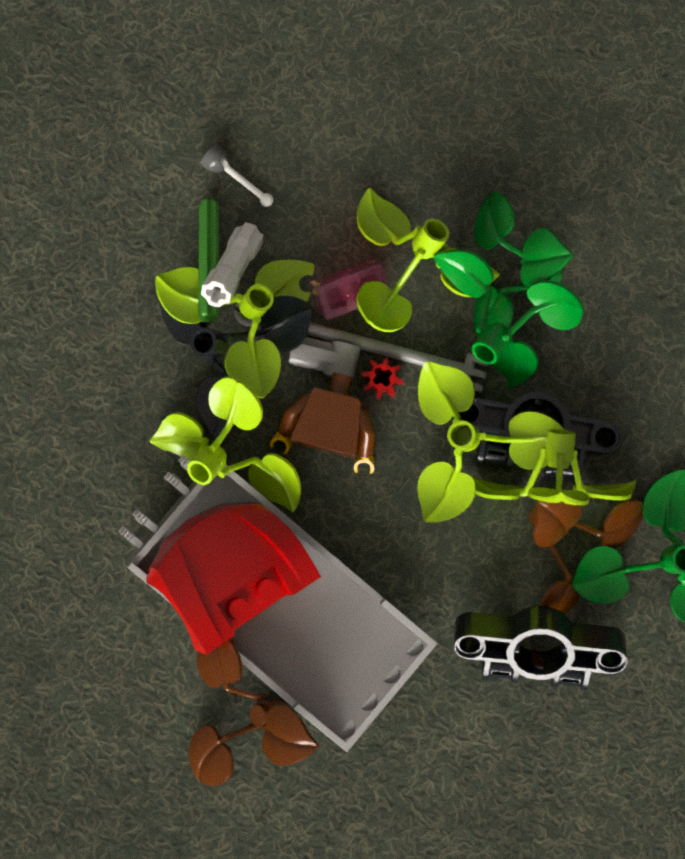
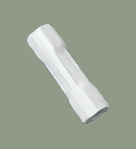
[201,222,264,308]

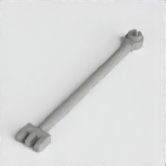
[234,303,489,393]

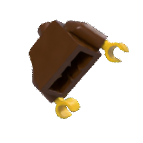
[270,372,376,474]

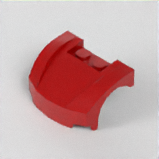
[146,502,321,655]

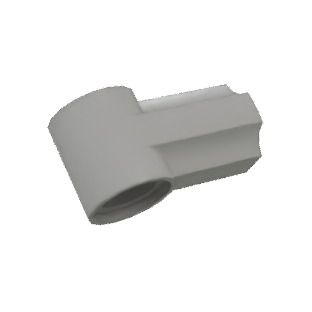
[288,337,361,382]

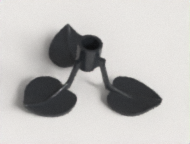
[159,296,313,437]

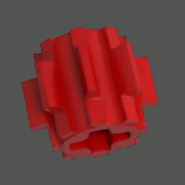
[361,357,404,401]

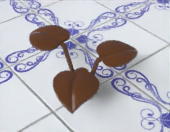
[529,499,644,615]
[189,639,320,786]

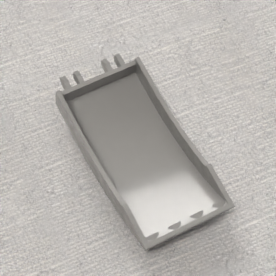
[118,455,438,752]

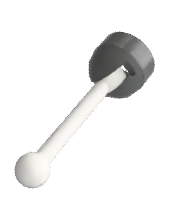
[200,142,273,207]

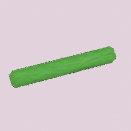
[198,199,219,323]

